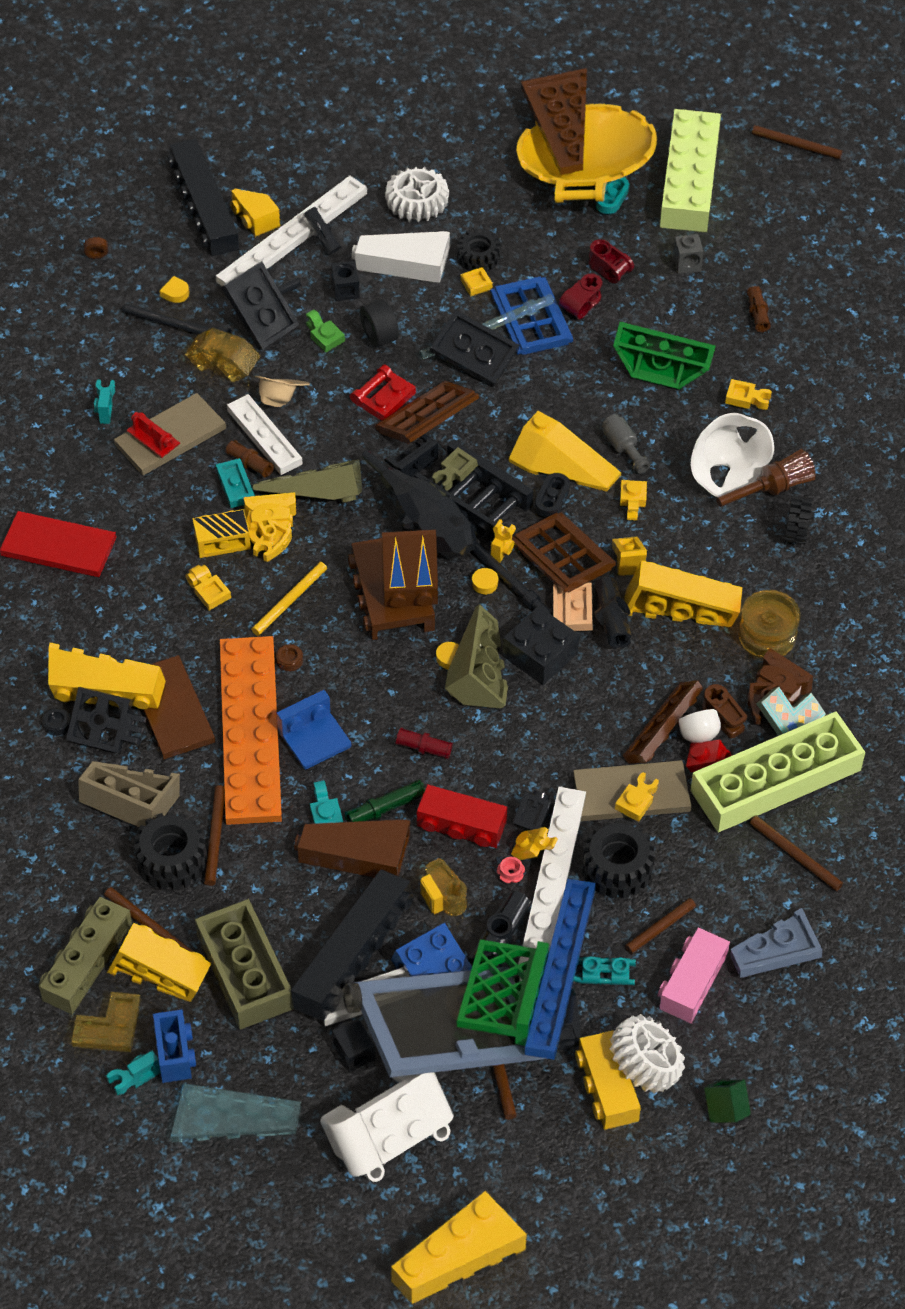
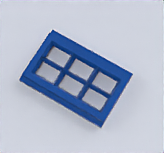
[490,276,573,355]

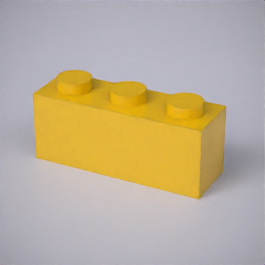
[575,1030,641,1130]

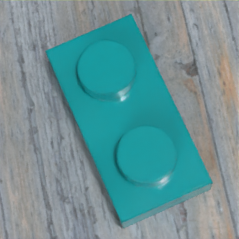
[216,458,255,508]

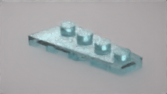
[171,1084,301,1142]

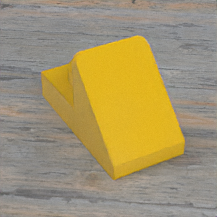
[612,537,647,576]

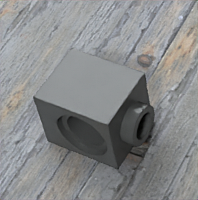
[673,234,703,274]

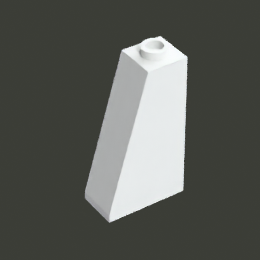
[352,231,450,283]

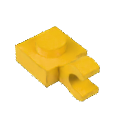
[620,480,647,520]
[491,519,516,563]
[511,827,558,860]

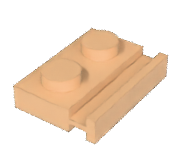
[553,583,593,631]

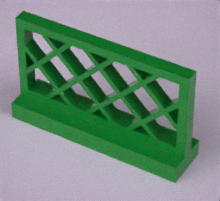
[457,940,549,1046]

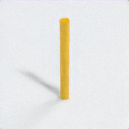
[252,562,327,636]

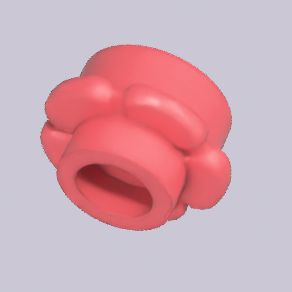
[497,857,525,883]

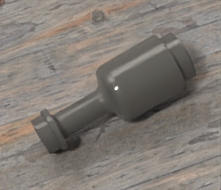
[602,414,651,474]

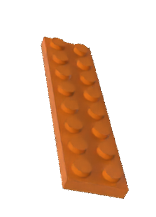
[220,636,282,825]

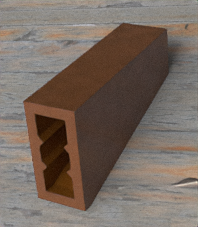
[294,819,410,878]

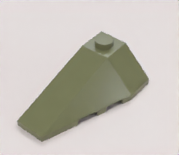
[253,459,362,502]
[445,604,508,708]

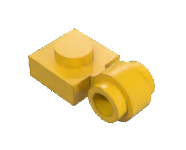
[186,565,231,611]

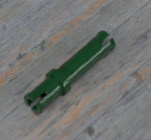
[345,779,425,822]

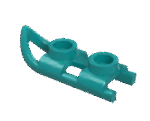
[574,956,636,985]

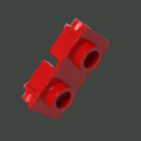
[127,412,180,458]

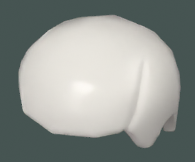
[679,709,721,743]

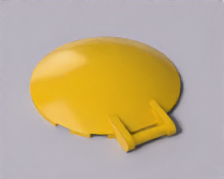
[517,104,657,203]

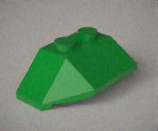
[613,322,716,390]

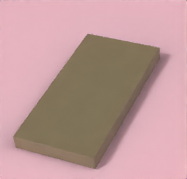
[114,393,226,475]
[573,761,691,821]

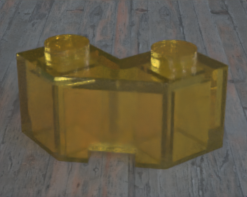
[185,328,261,382]

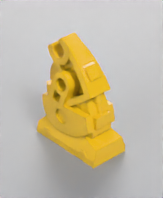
[244,492,296,562]

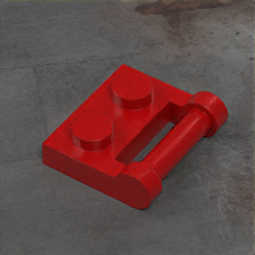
[350,365,416,421]

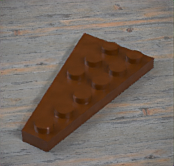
[521,68,587,175]

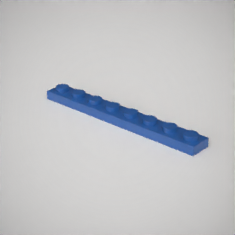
[525,879,596,1060]

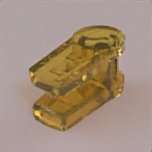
[425,858,467,916]

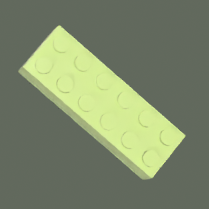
[660,109,721,232]
[691,712,865,833]

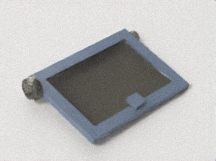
[343,967,547,1077]

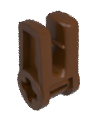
[702,684,747,739]

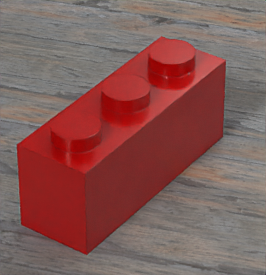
[417,784,507,849]

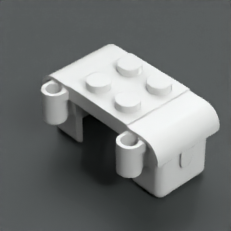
[321,1072,454,1182]

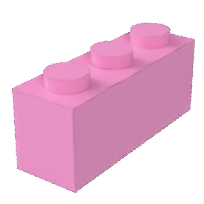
[658,928,730,1023]

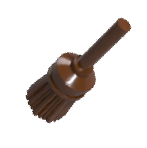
[716,449,816,507]

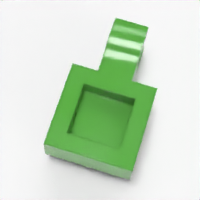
[306,309,345,353]

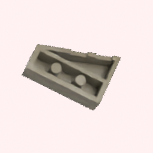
[78,761,180,827]

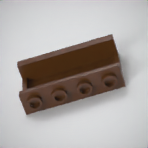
[348,538,435,640]

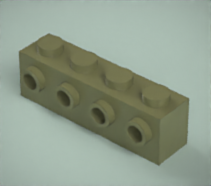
[39,897,132,1015]

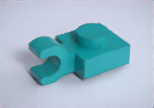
[94,380,116,424]
[310,780,343,824]
[107,1050,161,1095]

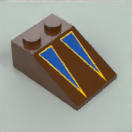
[382,530,438,608]

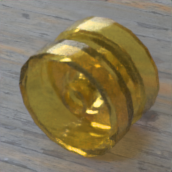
[739,590,800,658]

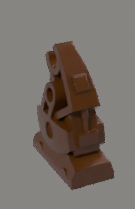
[747,648,813,724]

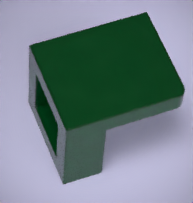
[705,1079,751,1123]

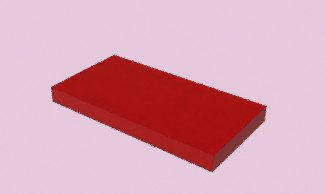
[0,511,116,577]

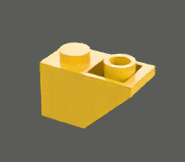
[230,189,280,237]

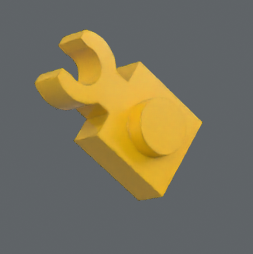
[725,379,772,410]
[615,772,659,822]

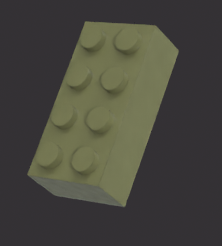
[195,899,294,1030]

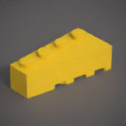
[625,560,742,627]
[391,1191,527,1304]

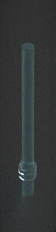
[419,294,555,360]

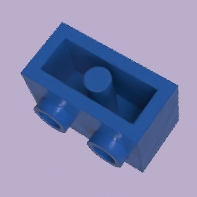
[153,1009,196,1083]

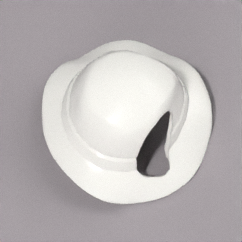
[691,413,774,497]

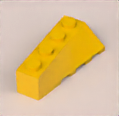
[48,643,166,709]

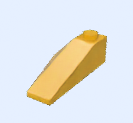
[509,411,621,491]

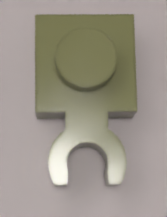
[432,447,478,491]

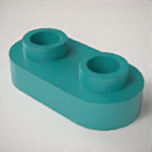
[596,177,629,214]

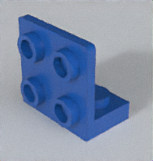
[276,690,351,769]
[391,923,472,1000]

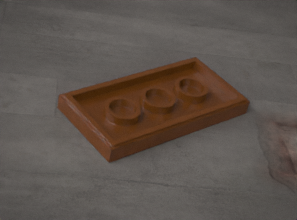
[143,655,215,759]

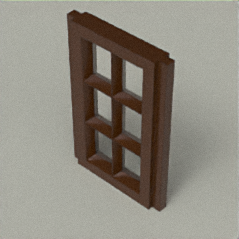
[375,381,479,444]
[512,512,616,593]

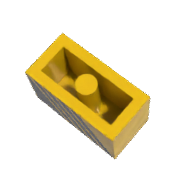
[193,509,251,558]

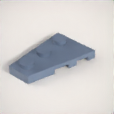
[730,908,823,978]

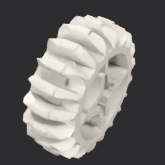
[385,166,449,223]
[610,1014,685,1093]

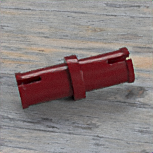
[396,727,453,759]

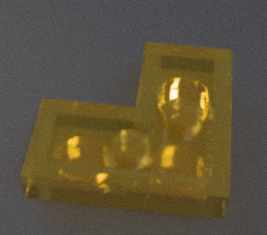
[72,992,141,1052]

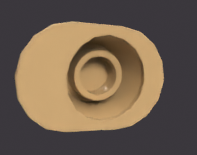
[255,376,310,407]

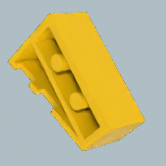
[107,923,211,1002]

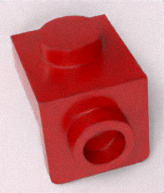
[686,740,732,772]

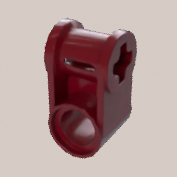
[588,239,634,284]
[559,274,602,319]

